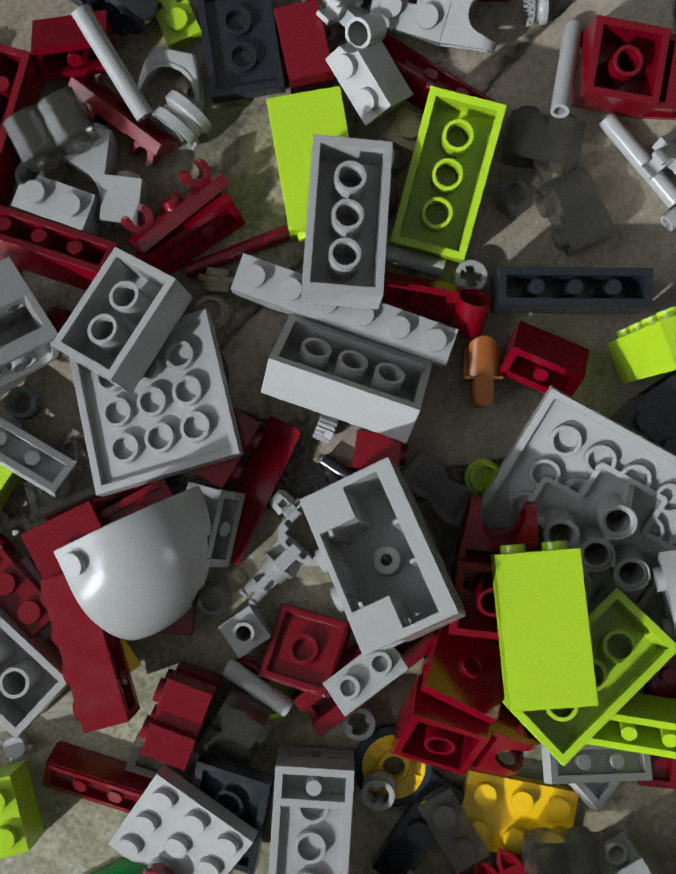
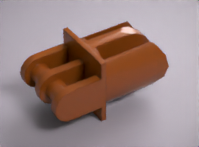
[460,335,503,409]

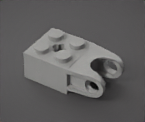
[370,0,496,53]

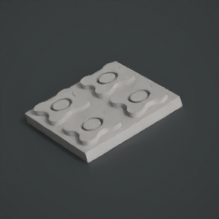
[69,308,244,497]

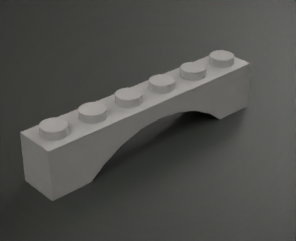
[230,253,458,370]

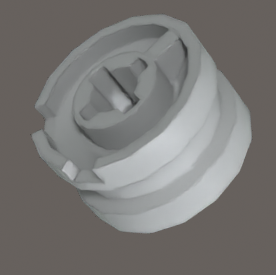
[152,90,212,150]

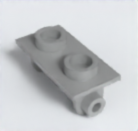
[323,647,409,717]

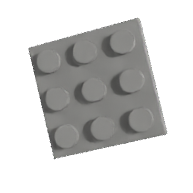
[108,764,259,874]

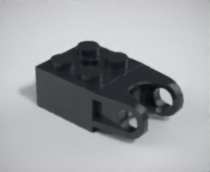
[610,370,676,454]

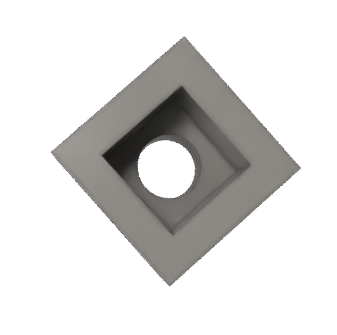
[218,603,273,658]

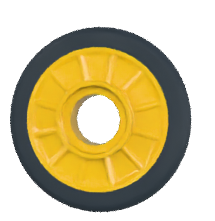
[354,724,434,807]

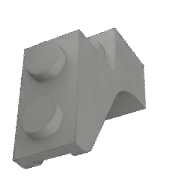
[34,119,150,231]

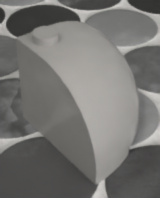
[53,486,212,640]

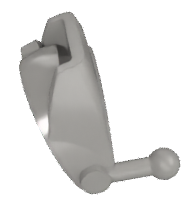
[138,47,206,112]

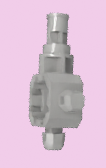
[239,489,319,607]

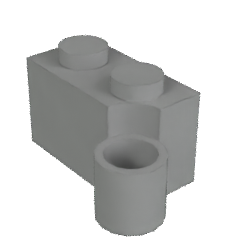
[325,11,413,126]
[11,160,102,236]

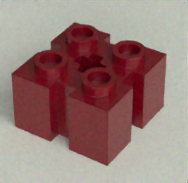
[139,660,223,771]

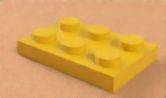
[453,769,579,867]

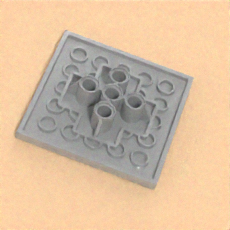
[444,385,676,629]

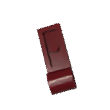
[381,271,492,338]
[0,532,51,639]

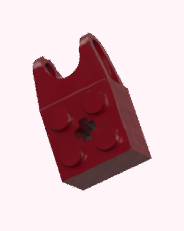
[570,15,676,120]
[448,495,538,640]
[391,675,541,776]

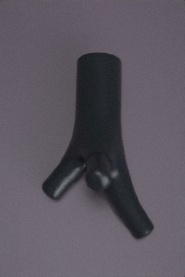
[319,453,362,480]

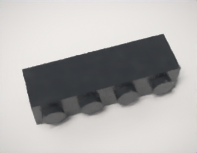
[491,267,653,314]

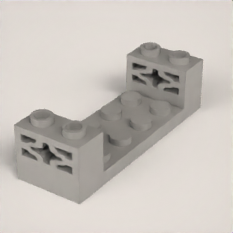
[268,745,355,874]

